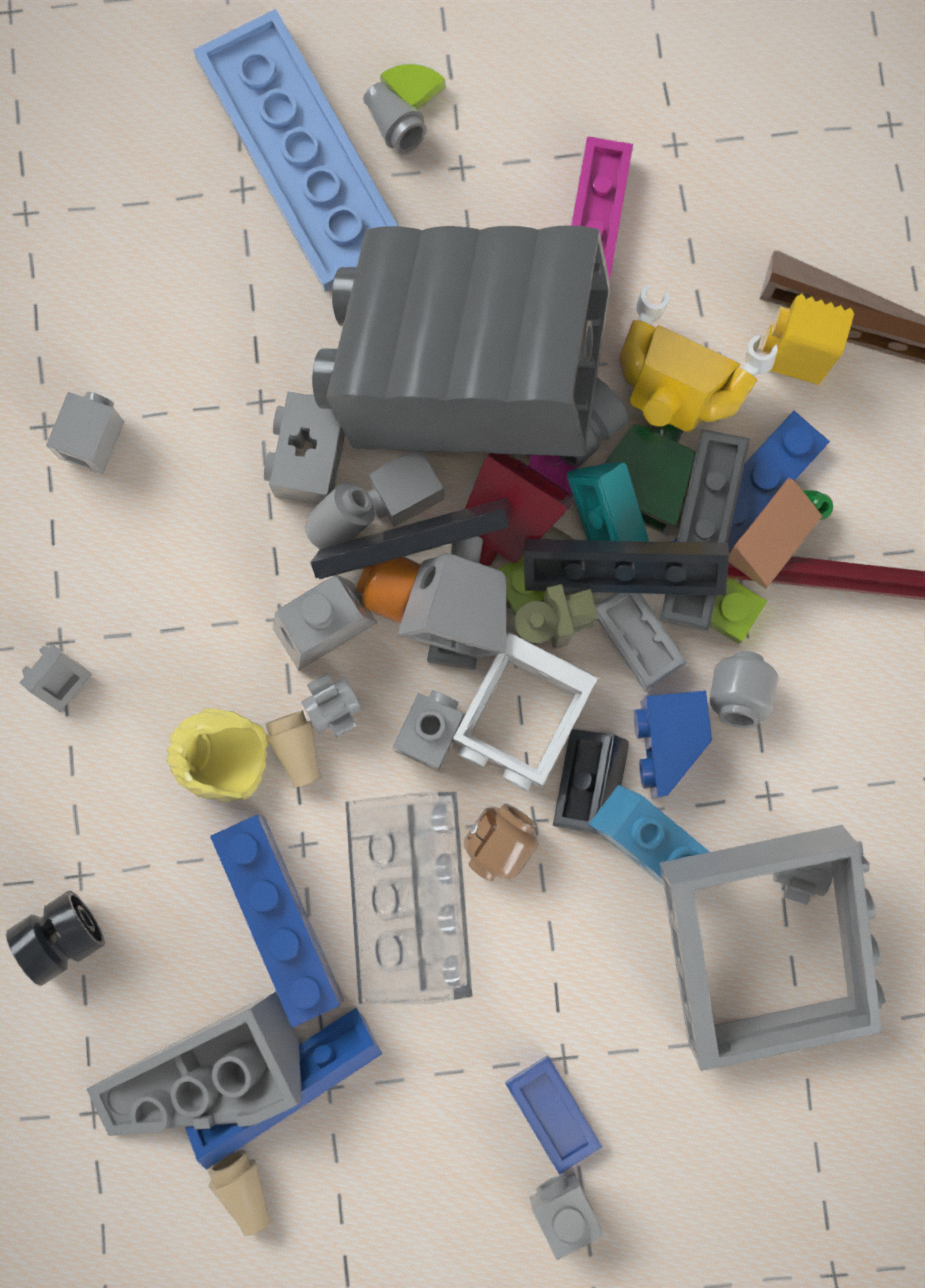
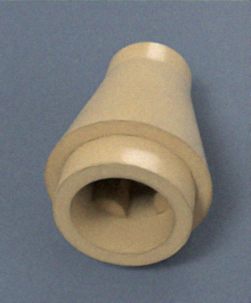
[265,710,322,788]
[208,1151,272,1236]

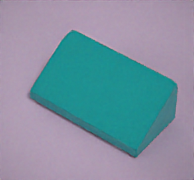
[567,462,649,541]

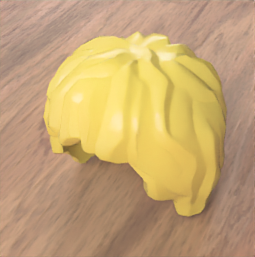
[166,708,268,802]

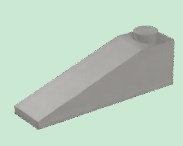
[87,991,302,1136]

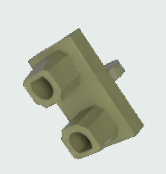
[514,584,598,649]

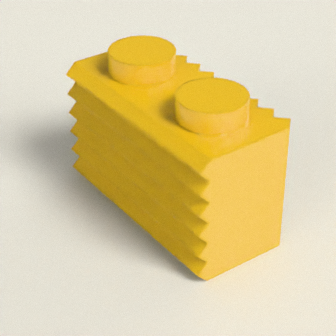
[761,293,854,385]

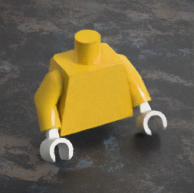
[619,284,777,432]

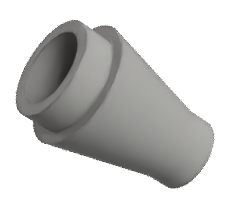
[363,82,427,153]

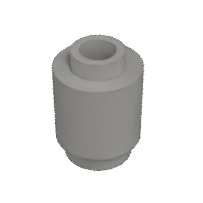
[305,483,375,549]

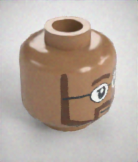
[464,803,538,881]

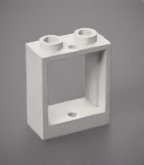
[453,632,598,791]

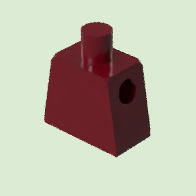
[465,453,573,567]

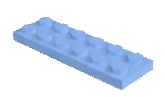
[193,9,398,292]

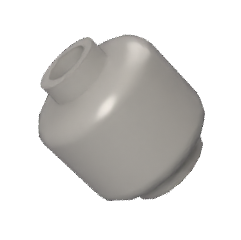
[709,651,778,728]

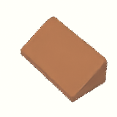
[729,477,822,589]

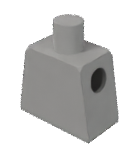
[398,536,506,658]
[273,575,377,671]

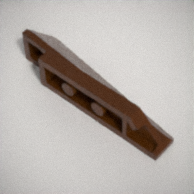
[760,251,925,364]

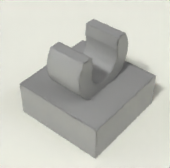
[19,644,92,712]

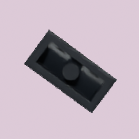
[553,729,629,835]

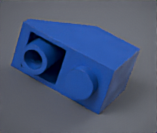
[634,691,712,799]

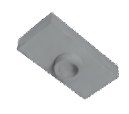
[595,593,687,691]

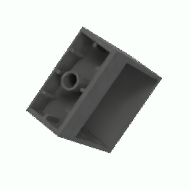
[312,225,611,457]

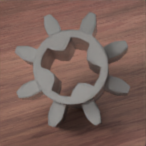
[301,673,363,738]
[773,861,833,904]

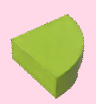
[380,64,446,110]

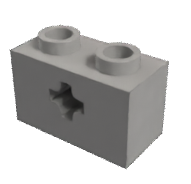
[264,391,345,504]

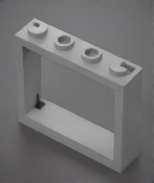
[660,825,886,1071]

